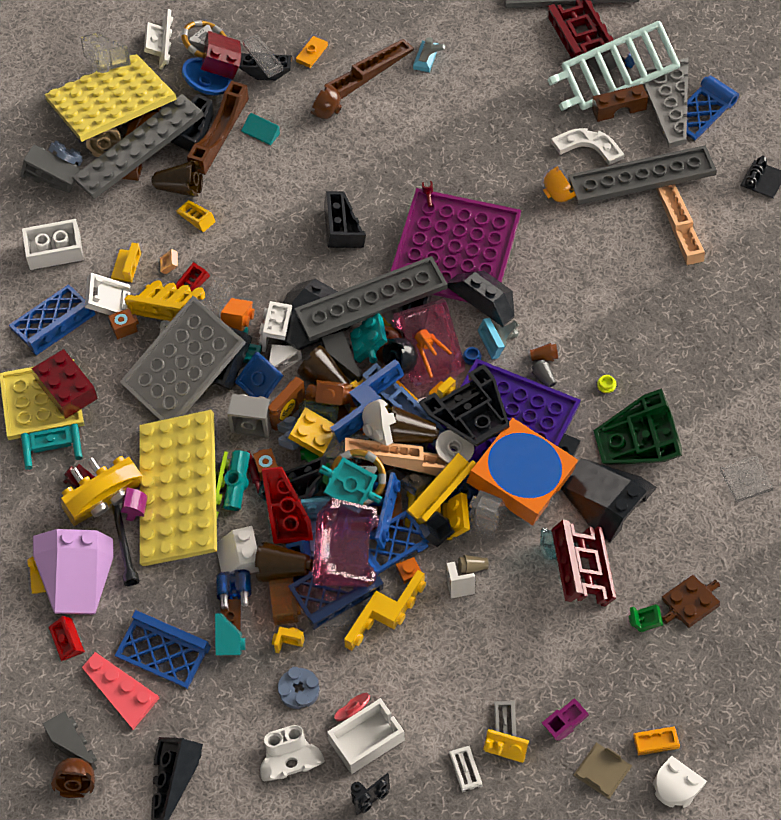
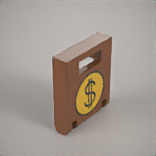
[268,376,305,431]

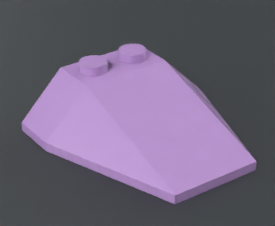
[33,529,114,615]

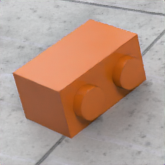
[221,298,255,331]

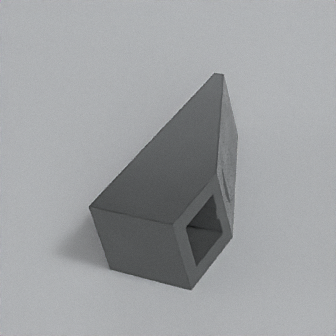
[322,331,363,382]
[42,711,97,770]

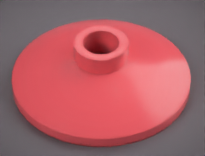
[334,693,370,721]

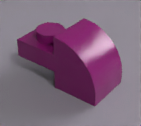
[121,487,148,521]
[542,698,589,741]

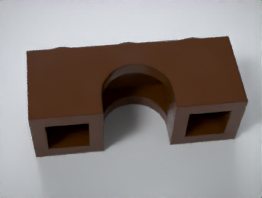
[592,84,648,122]

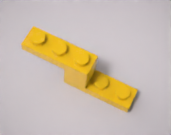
[344,570,426,651]

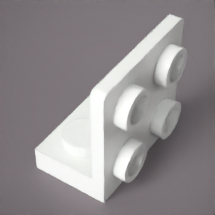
[259,301,292,352]

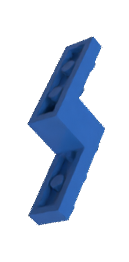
[330,359,404,443]

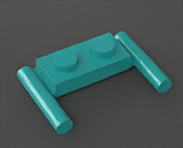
[21,424,83,470]

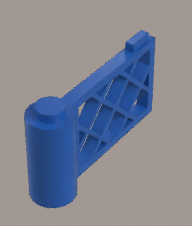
[687,75,739,140]
[341,510,429,582]

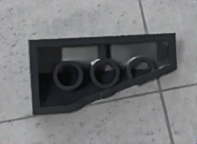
[151,737,203,820]

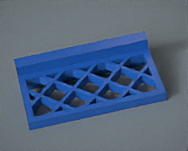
[9,284,96,356]
[115,610,211,689]

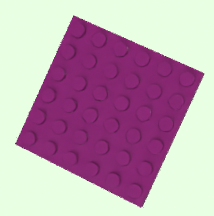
[390,188,521,302]

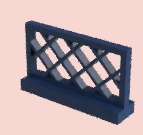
[288,546,384,630]

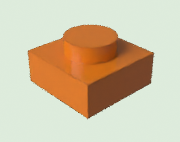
[396,557,422,584]

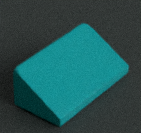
[241,113,280,146]

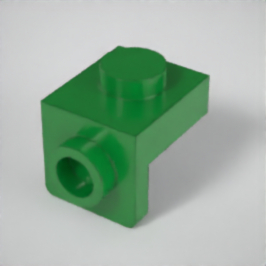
[628,604,663,632]

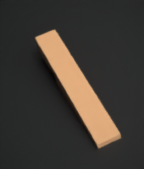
[656,184,705,265]
[344,438,448,476]

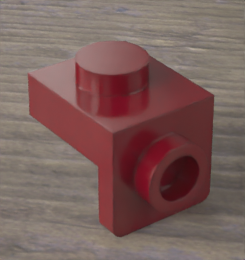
[63,464,95,488]

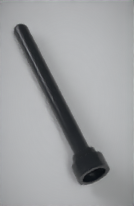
[112,504,140,587]

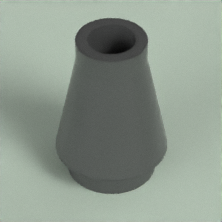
[532,359,557,388]

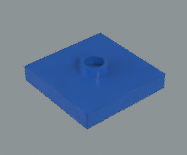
[235,352,284,399]

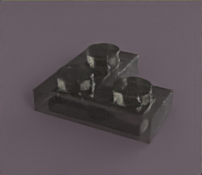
[396,467,436,495]

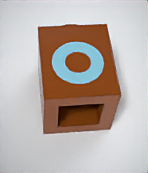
[108,308,139,340]
[253,448,278,481]

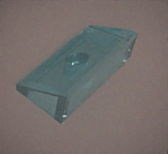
[299,400,339,424]

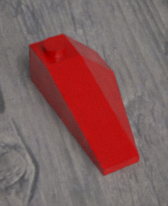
[262,467,313,544]

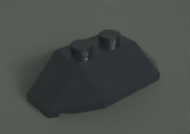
[447,270,515,327]
[258,456,327,502]

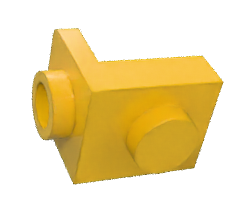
[429,377,456,399]
[272,627,304,653]

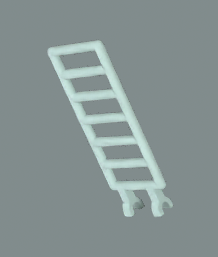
[547,21,680,111]

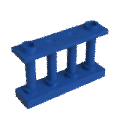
[333,472,401,549]

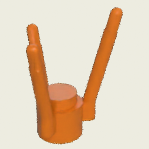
[414,329,452,378]

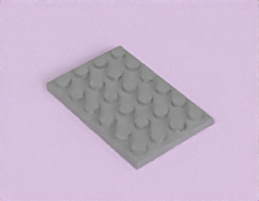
[120,296,246,420]

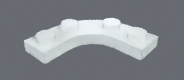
[551,128,624,165]

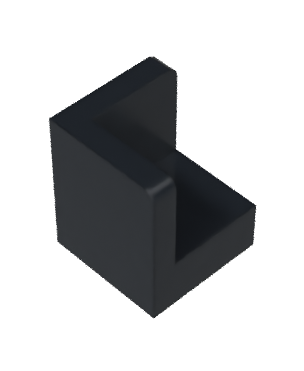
[419,511,454,547]

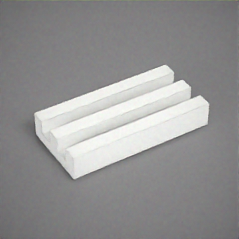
[449,746,482,792]

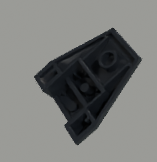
[280,279,352,350]
[419,364,510,447]
[561,458,657,543]

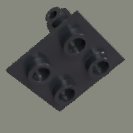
[740,156,781,199]
[351,773,390,815]

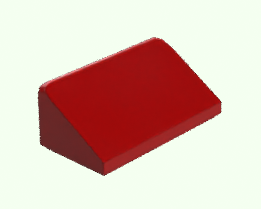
[49,616,85,661]

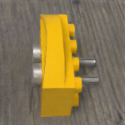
[61,456,142,526]

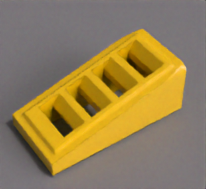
[176,200,215,232]

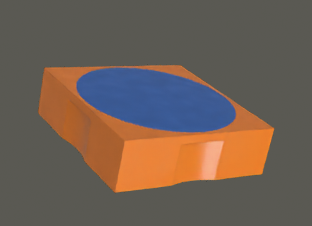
[467,417,578,526]

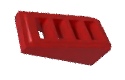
[175,262,210,292]

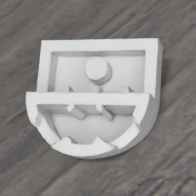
[362,399,396,446]
[653,756,707,808]

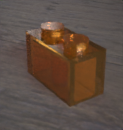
[269,578,302,625]

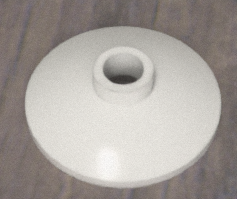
[435,430,474,463]

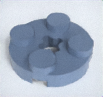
[48,140,83,166]
[278,667,320,709]

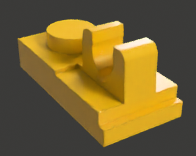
[483,729,529,763]

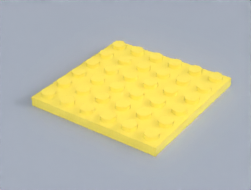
[44,54,177,142]

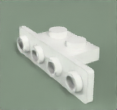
[144,9,173,70]

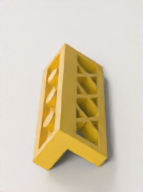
[406,453,476,524]

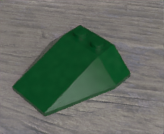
[593,388,682,465]

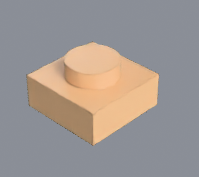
[160,249,178,274]

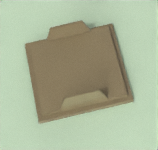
[573,742,632,799]

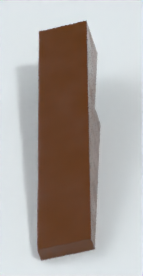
[324,39,414,99]

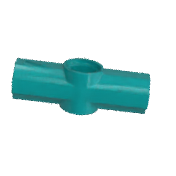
[223,450,250,511]

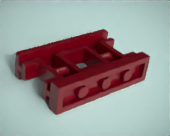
[547,0,613,59]
[551,520,616,607]

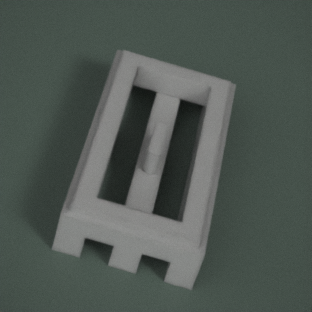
[494,701,517,737]

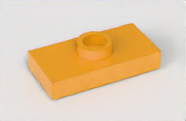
[296,36,328,68]
[633,726,680,756]

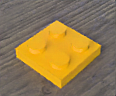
[288,407,334,457]

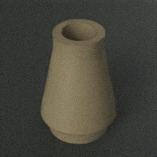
[458,555,489,575]

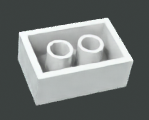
[22,219,84,270]

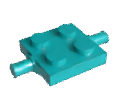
[350,313,387,363]
[319,457,382,512]

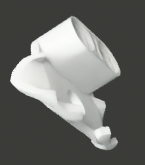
[260,725,325,781]

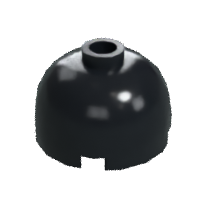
[383,338,418,375]

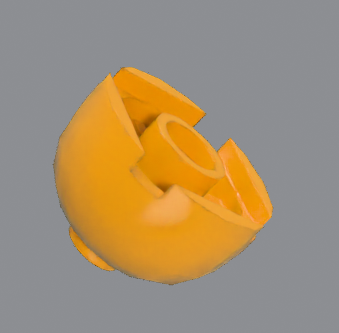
[543,166,576,202]

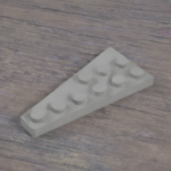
[639,58,689,148]

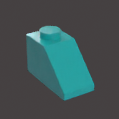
[215,613,246,655]

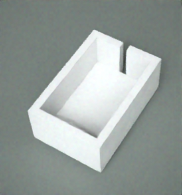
[327,698,405,774]

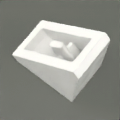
[269,344,302,372]

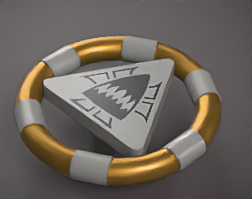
[181,20,227,58]
[330,449,386,506]

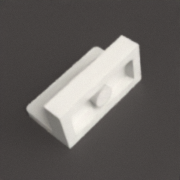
[447,562,475,598]

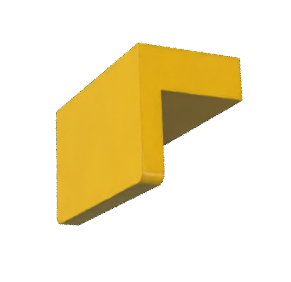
[111,242,141,283]

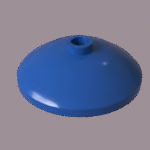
[182,57,232,95]

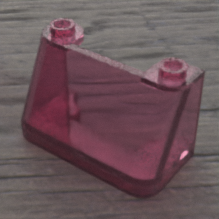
[393,299,465,387]
[313,498,379,587]

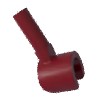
[422,181,433,207]

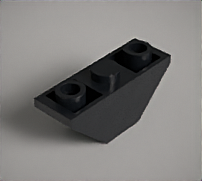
[239,53,292,81]

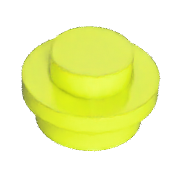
[597,375,616,393]

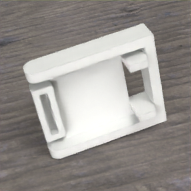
[85,273,130,315]

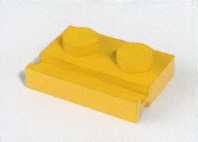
[442,492,470,540]

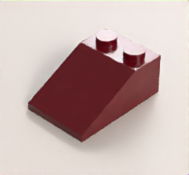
[201,31,241,80]

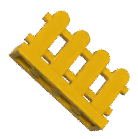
[124,280,205,321]

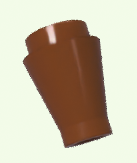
[530,343,558,361]

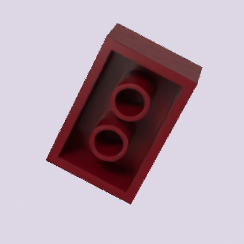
[31,349,98,419]

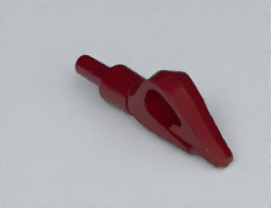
[246,451,261,493]

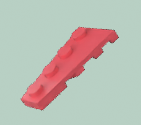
[82,652,159,730]

